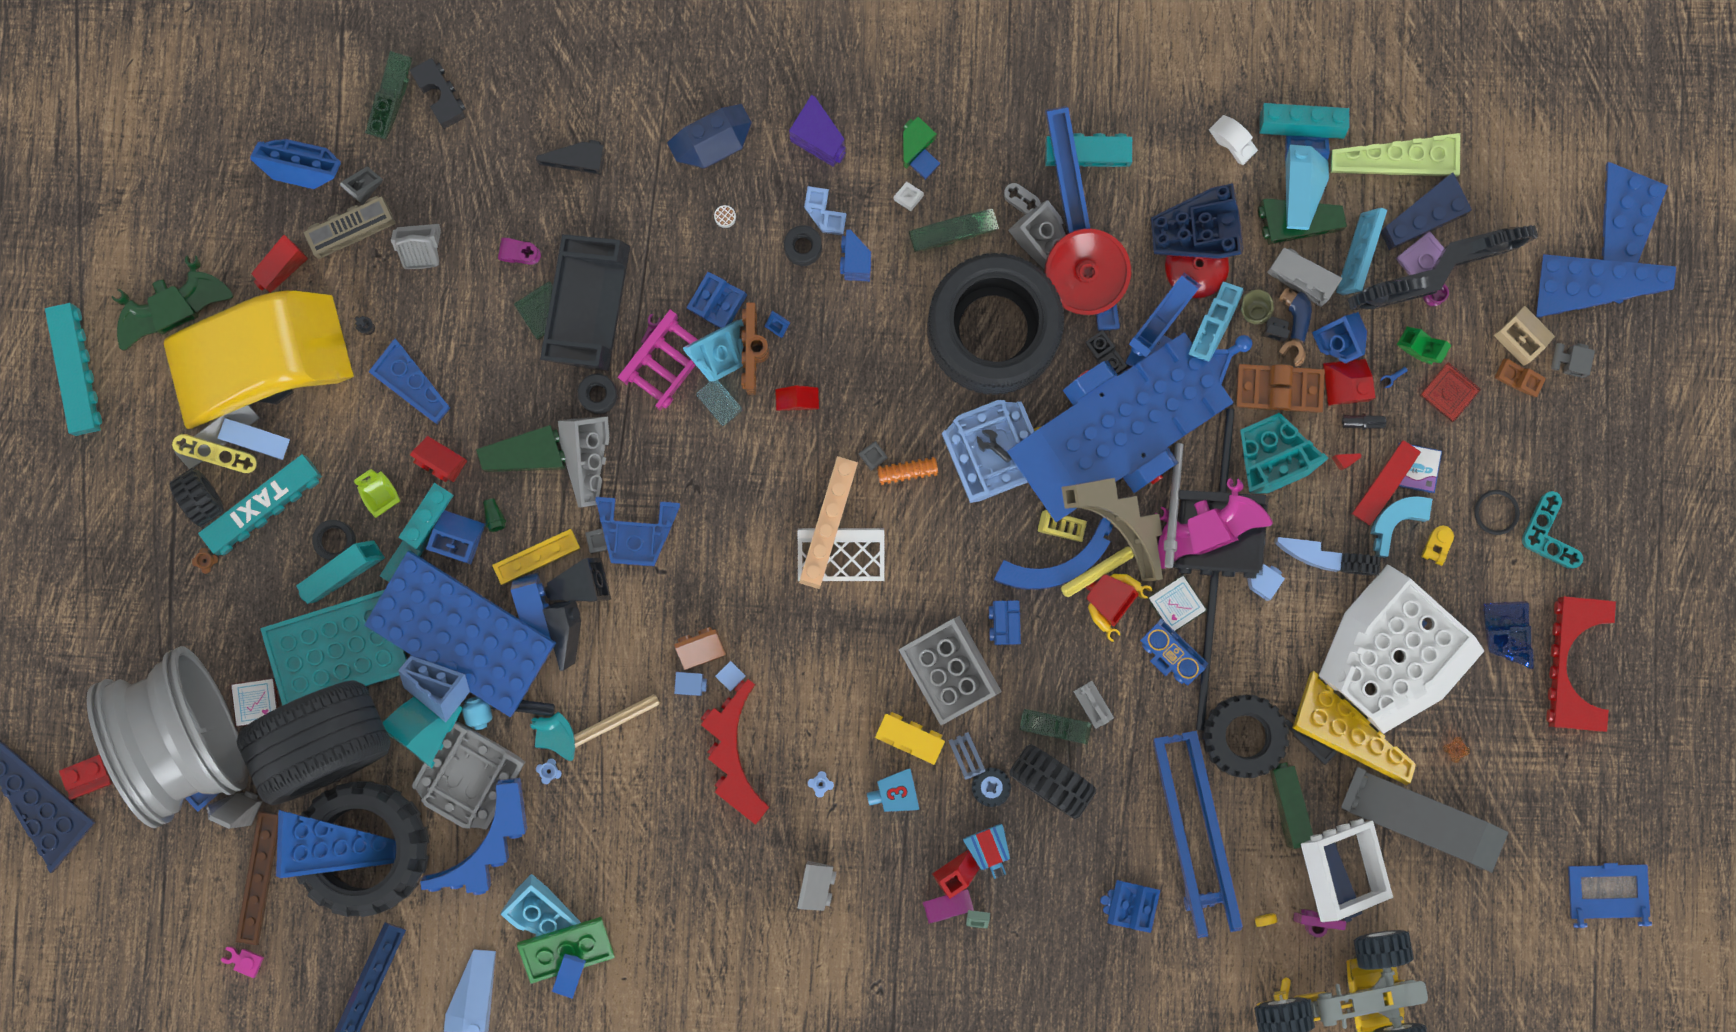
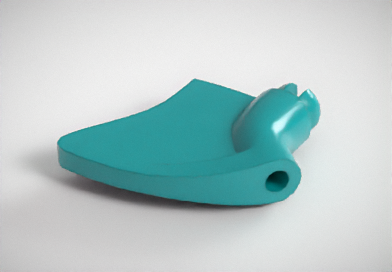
[530,712,575,761]

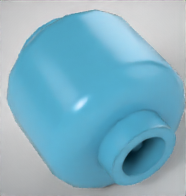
[462,696,493,730]

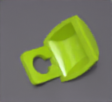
[354,469,400,518]

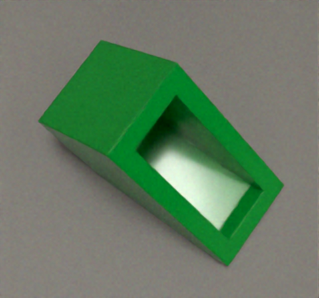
[903,117,936,169]

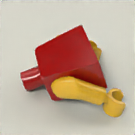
[1085,574,1152,642]

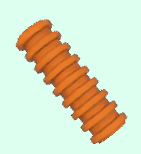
[877,457,938,485]

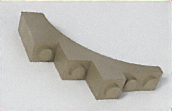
[1061,478,1163,582]

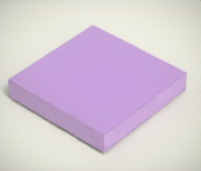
[1396,232,1444,275]

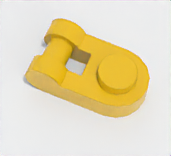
[1421,525,1454,566]

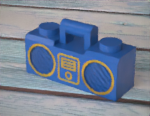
[1140,618,1208,686]

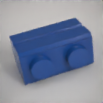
[989,601,1021,645]

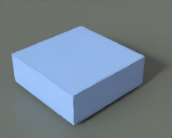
[715,661,746,691]

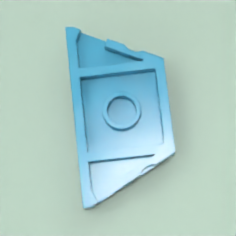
[683,319,744,381]

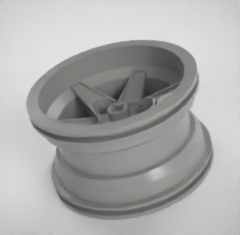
[87,646,248,828]

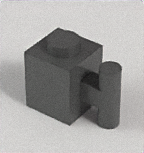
[1551,343,1595,378]

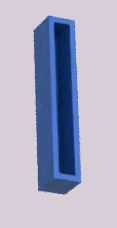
[1045,106,1090,233]

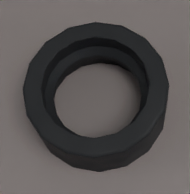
[312,520,356,561]

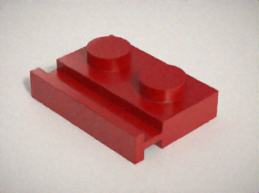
[59,755,113,800]

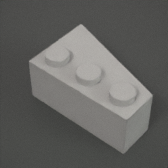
[1267,248,1343,307]

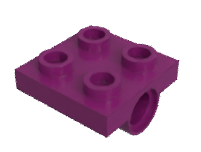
[1293,909,1346,937]

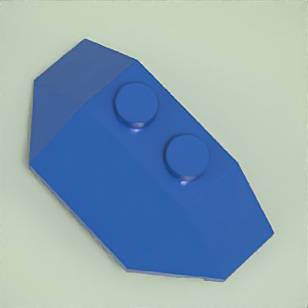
[250,139,341,189]

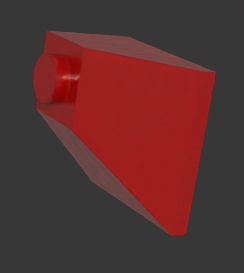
[1323,359,1376,406]

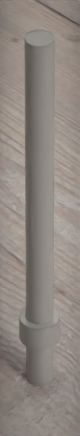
[1164,443,1184,568]

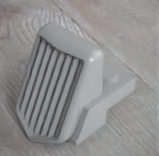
[391,224,441,269]

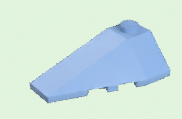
[444,949,496,1032]

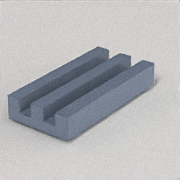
[948,732,985,780]

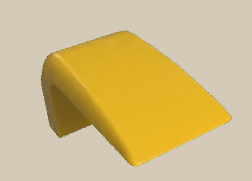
[164,291,354,429]

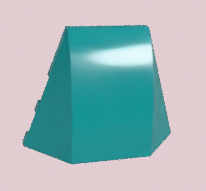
[1240,413,1328,494]
[383,697,462,768]

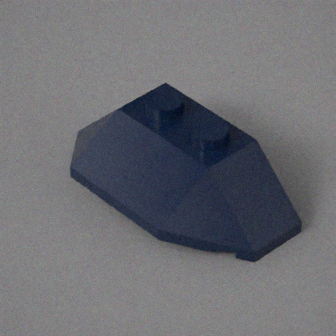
[667,104,752,169]

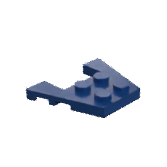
[596,497,680,567]

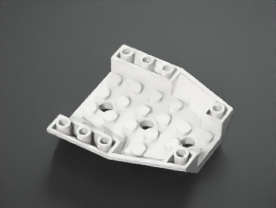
[1319,564,1484,734]

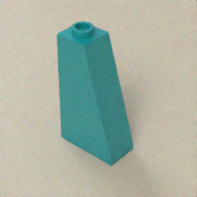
[296,540,385,604]

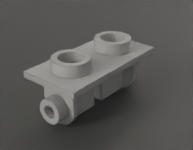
[1073,681,1114,729]

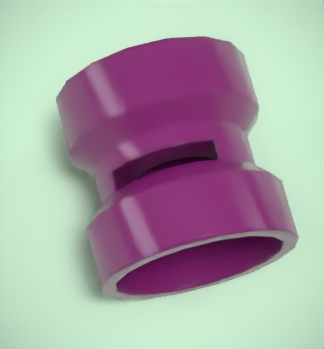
[1423,284,1449,307]

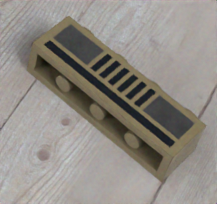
[303,196,396,259]

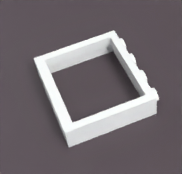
[1301,818,1393,922]

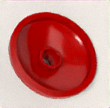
[1165,255,1229,299]

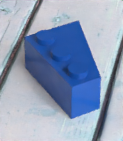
[510,572,551,639]

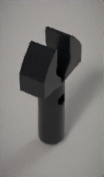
[977,430,1012,463]

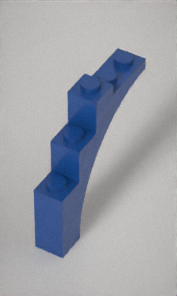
[420,778,527,895]

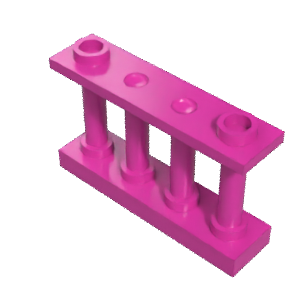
[618,310,698,411]

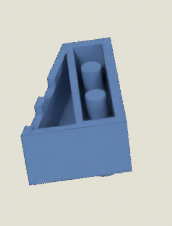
[398,656,470,722]

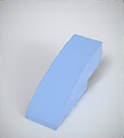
[217,418,290,460]
[1274,537,1342,572]

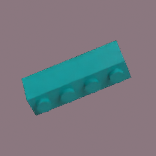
[1259,103,1349,139]
[1045,133,1132,167]

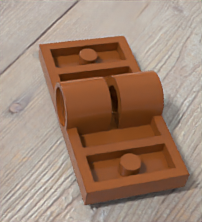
[741,303,769,395]
[1235,364,1325,413]

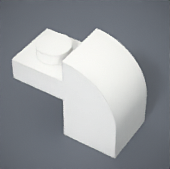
[1209,115,1258,165]

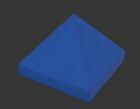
[764,311,790,338]

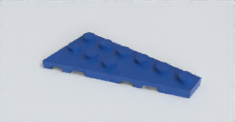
[1602,162,1668,304]
[1536,254,1676,318]
[276,810,396,878]

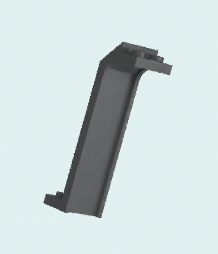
[1341,767,1509,873]

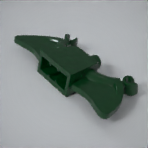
[112,255,234,351]

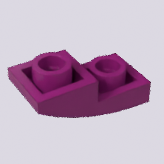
[923,890,974,924]

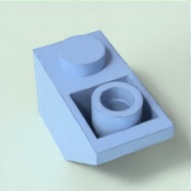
[1247,564,1285,601]

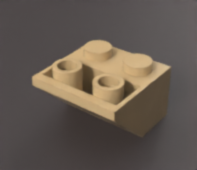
[1494,306,1555,366]

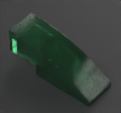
[1020,709,1092,745]

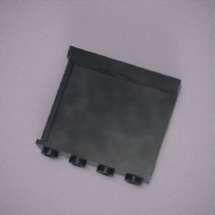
[1173,490,1269,579]

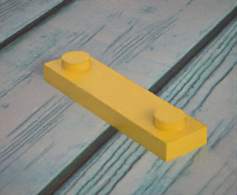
[492,529,581,585]

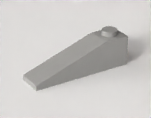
[1008,200,1066,270]
[558,416,609,507]
[206,791,263,829]

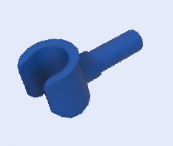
[1380,367,1408,388]

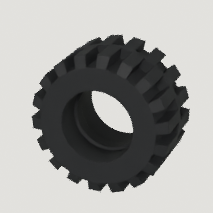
[170,467,224,527]

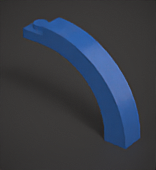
[993,517,1113,590]

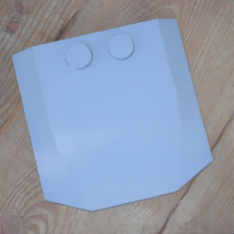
[942,400,1034,503]

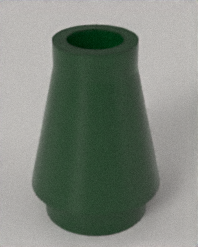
[483,499,506,532]

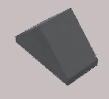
[340,166,383,205]

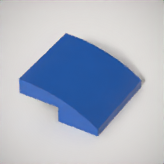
[687,272,747,328]
[1107,880,1160,933]

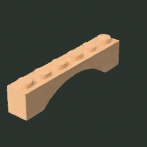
[799,456,858,589]

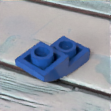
[552,954,585,999]

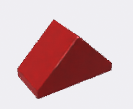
[775,385,819,411]

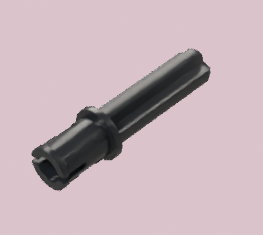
[489,700,555,716]

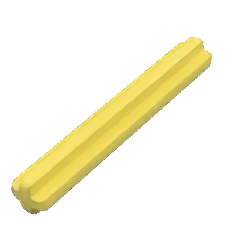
[1061,546,1134,597]

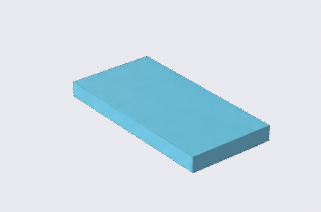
[1336,208,1387,295]

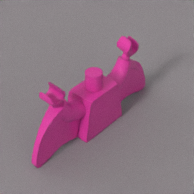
[1155,478,1273,569]

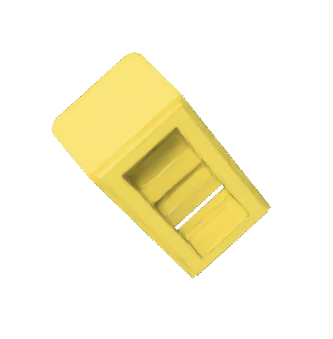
[1038,510,1087,542]

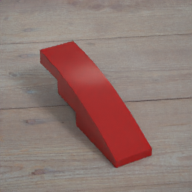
[1352,440,1421,526]

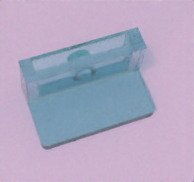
[696,380,743,426]

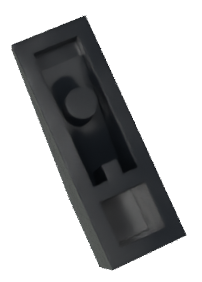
[536,140,606,175]
[543,600,581,671]

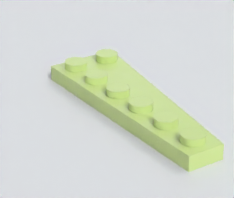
[1330,133,1460,177]

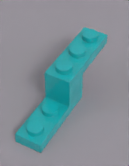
[380,483,454,582]

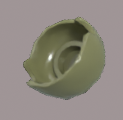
[1241,289,1274,325]

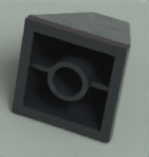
[545,558,611,601]

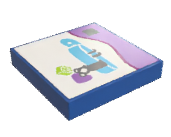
[1398,443,1442,493]

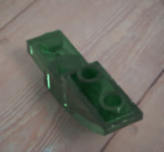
[365,51,412,139]

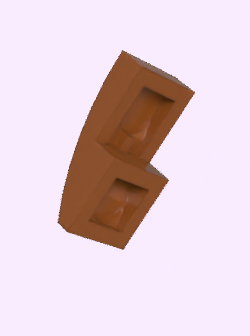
[1494,359,1546,397]

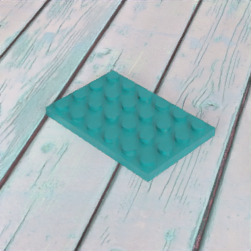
[260,590,407,705]

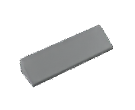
[174,405,260,469]

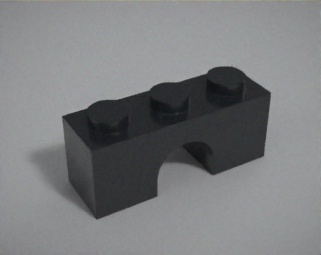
[410,58,466,129]

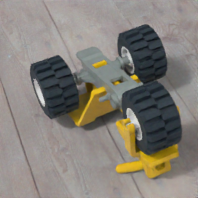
[1254,930,1428,1032]

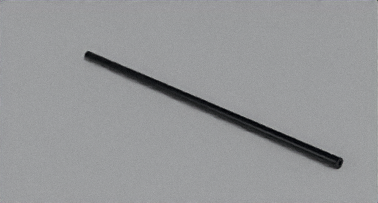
[1196,409,1235,731]

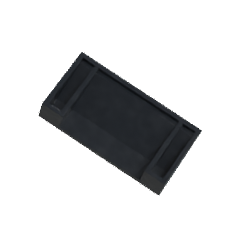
[540,234,630,371]

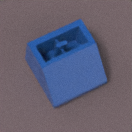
[840,229,871,282]
[426,510,485,565]

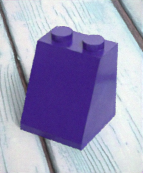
[789,95,846,167]

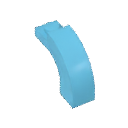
[1370,497,1433,558]

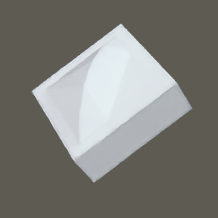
[894,181,924,211]

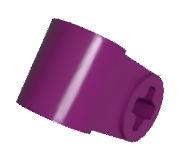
[498,238,541,265]

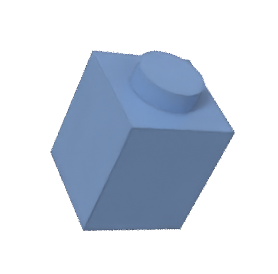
[674,672,707,696]

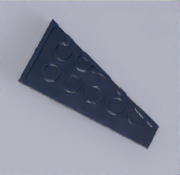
[0,740,96,873]

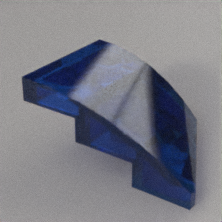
[1483,601,1534,669]

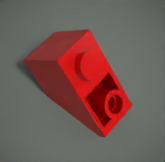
[932,850,979,899]

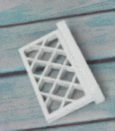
[798,528,884,581]

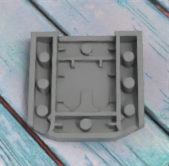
[412,721,525,829]

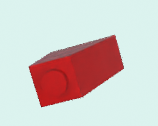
[251,235,308,293]

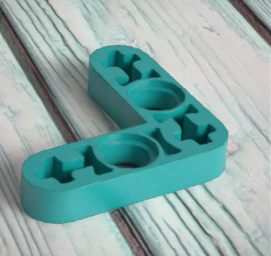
[1522,491,1583,569]

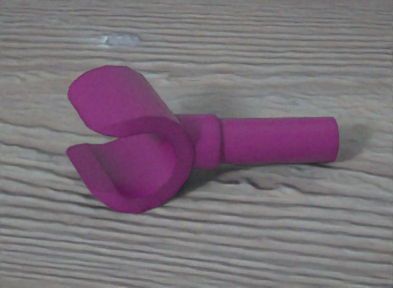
[641,314,660,344]

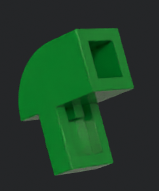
[1397,326,1451,365]

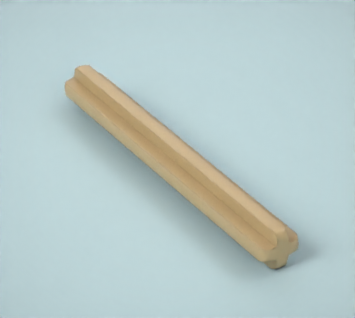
[574,694,660,748]

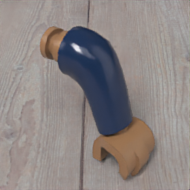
[1279,287,1312,368]

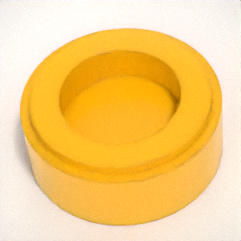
[1255,913,1278,927]

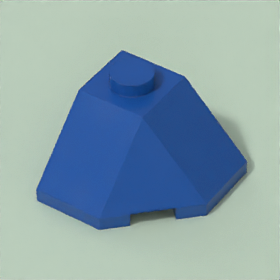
[1312,312,1367,363]

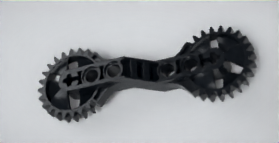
[1348,225,1538,311]

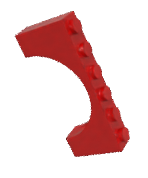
[1546,596,1616,732]

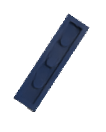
[1322,833,1363,923]

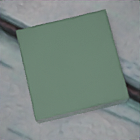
[966,910,990,928]

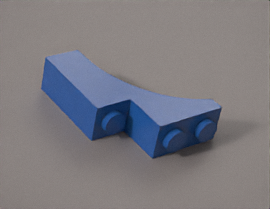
[1129,272,1201,357]

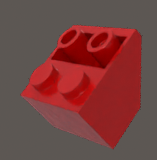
[410,436,467,482]

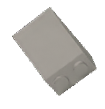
[797,861,837,911]

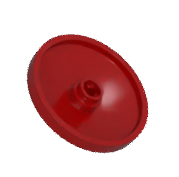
[1045,228,1131,315]

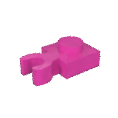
[221,946,264,978]

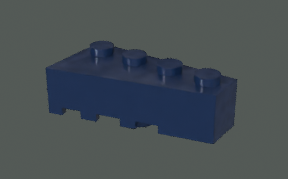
[1380,172,1472,251]

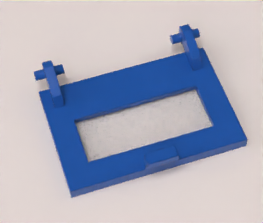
[1568,863,1652,928]

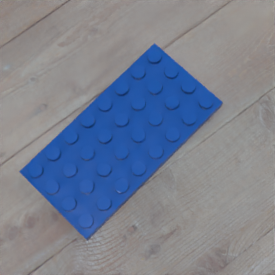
[364,551,556,717]

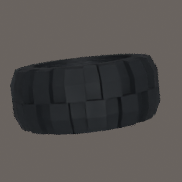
[296,781,430,917]

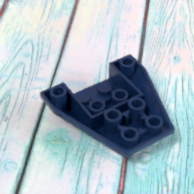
[1151,183,1244,258]

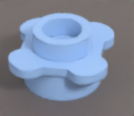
[536,759,562,784]
[808,771,834,797]

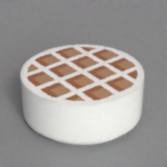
[714,205,736,228]

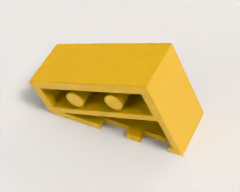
[875,712,945,765]

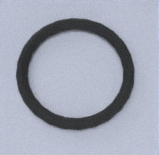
[1474,490,1520,535]

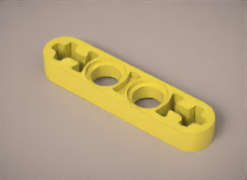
[172,434,257,473]

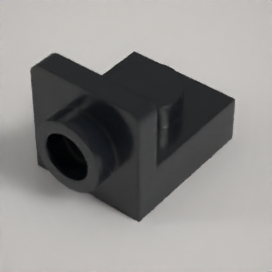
[1263,316,1290,343]

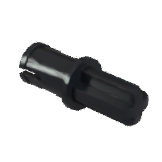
[354,316,375,335]
[1342,413,1386,430]

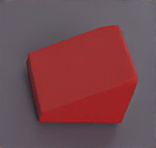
[1332,453,1362,470]

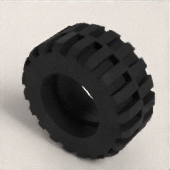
[1202,695,1290,778]
[1010,744,1096,819]

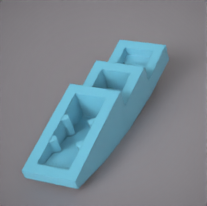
[1189,282,1244,362]

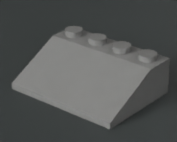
[899,616,1002,725]

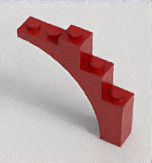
[701,679,769,825]

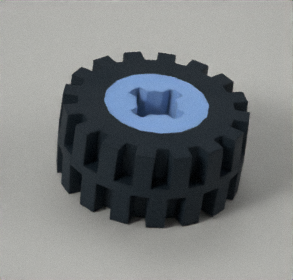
[972,768,1011,807]

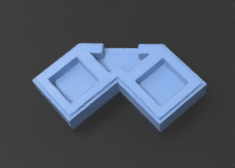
[804,186,846,235]

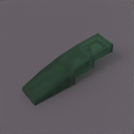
[909,208,999,252]

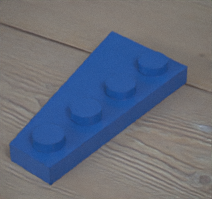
[369,338,450,424]

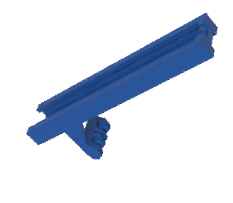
[1153,731,1243,939]

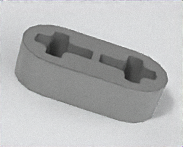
[1004,183,1041,215]

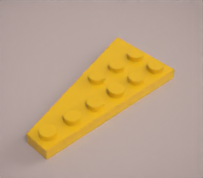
[1293,671,1416,785]

